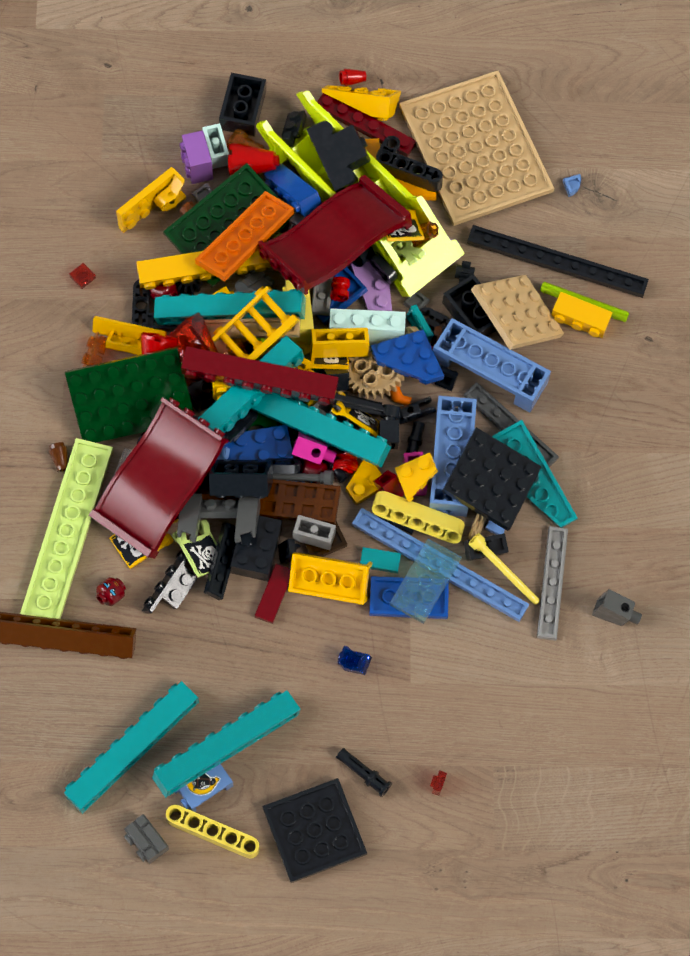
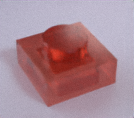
[69,263,96,289]
[430,770,447,796]

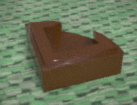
[431,326,442,346]

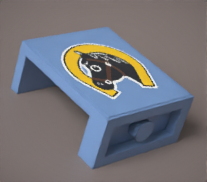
[175,764,233,812]

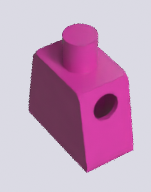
[292,431,337,465]

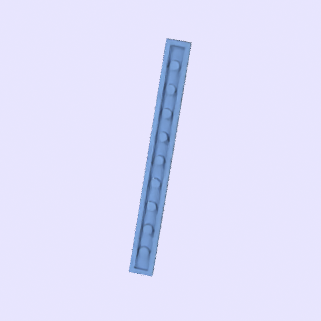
[352,508,529,622]

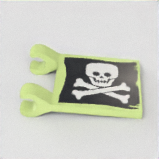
[172,519,217,578]

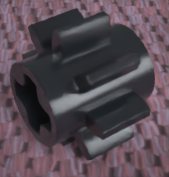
[455,261,475,283]

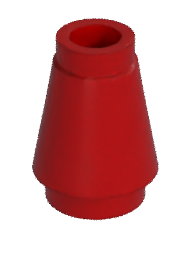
[339,68,367,86]

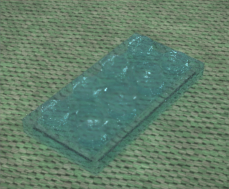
[390,539,462,624]

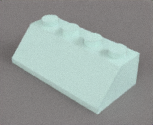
[329,308,406,347]

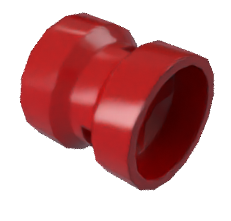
[330,277,350,302]

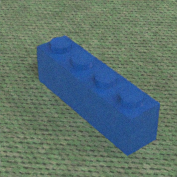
[264,163,322,217]

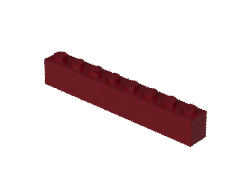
[181,346,339,406]

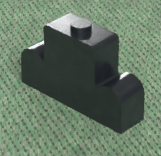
[307,121,370,193]

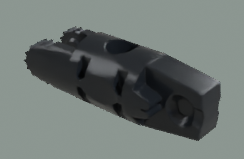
[399,396,436,425]

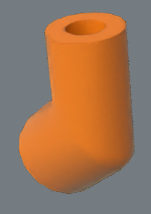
[390,386,412,405]

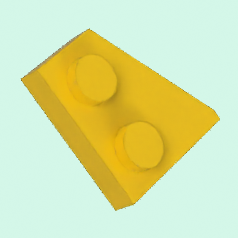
[395,452,438,502]
[346,460,382,505]

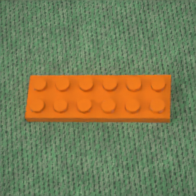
[195,191,295,282]

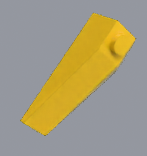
[322,85,401,121]

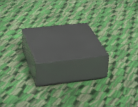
[404,291,430,310]

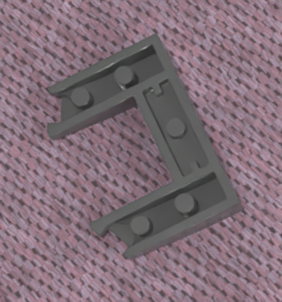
[177,494,261,543]

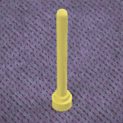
[468,533,540,605]

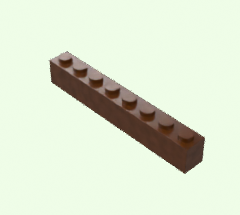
[0,612,136,659]

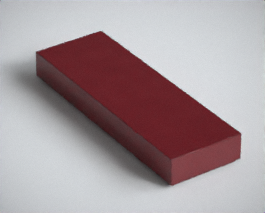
[254,564,291,624]

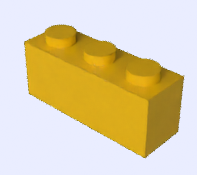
[551,292,613,338]
[310,328,369,358]

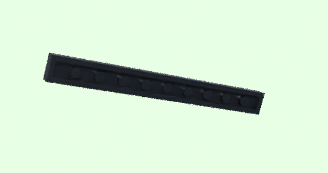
[467,225,649,298]

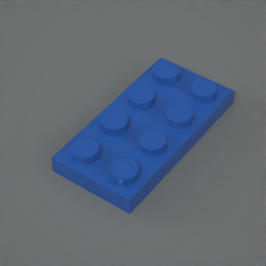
[223,425,294,460]
[369,576,449,619]

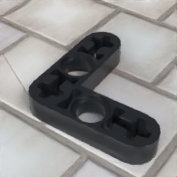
[132,280,186,332]

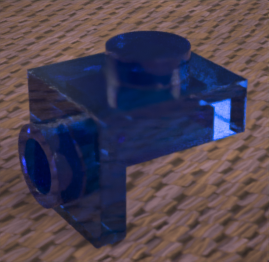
[337,646,372,675]

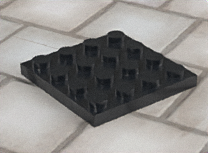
[442,427,541,531]
[262,778,367,883]

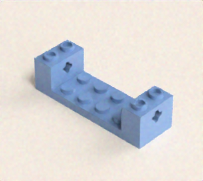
[433,318,551,413]
[429,396,477,517]

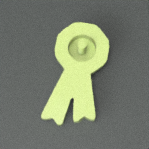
[391,241,426,266]

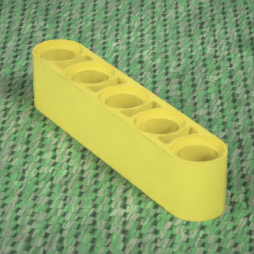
[372,491,465,544]
[166,805,259,859]

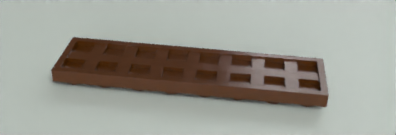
[202,479,341,525]

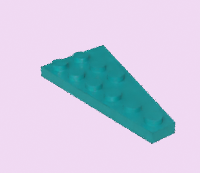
[492,420,578,528]

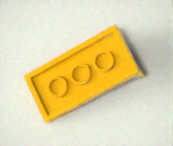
[116,167,186,233]
[288,552,373,605]

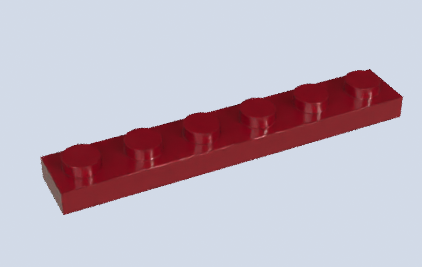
[317,93,416,157]

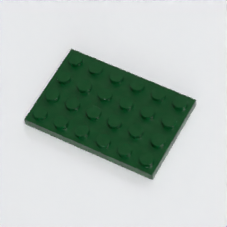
[163,163,294,288]
[65,346,195,443]

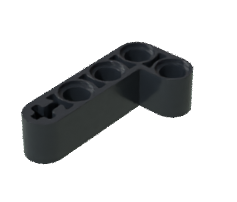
[376,136,443,192]

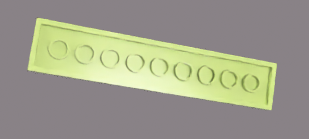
[20,438,113,619]

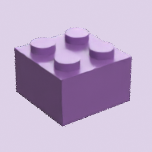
[179,131,213,184]

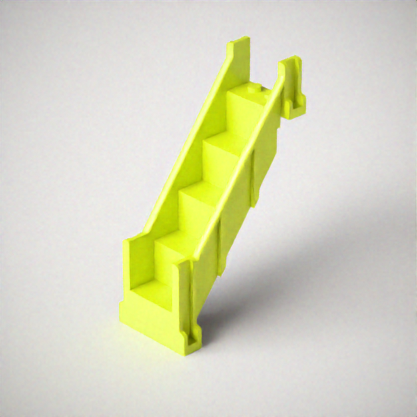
[256,91,465,297]

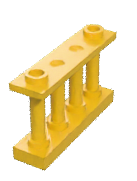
[211,286,300,361]

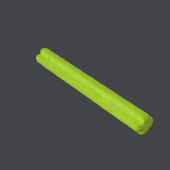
[540,282,629,322]

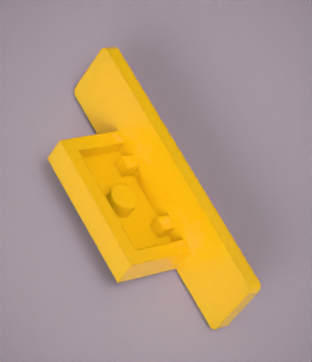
[92,316,167,355]

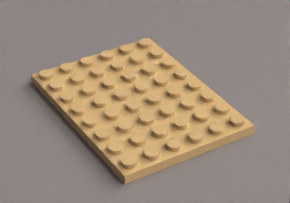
[399,71,554,226]

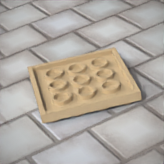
[471,275,564,350]

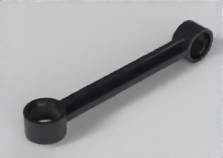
[291,394,401,420]

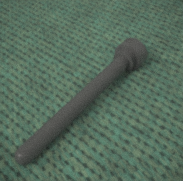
[273,470,334,485]

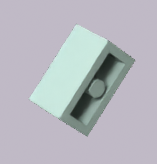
[202,123,229,169]

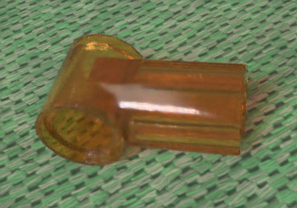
[226,129,264,151]
[412,221,439,247]

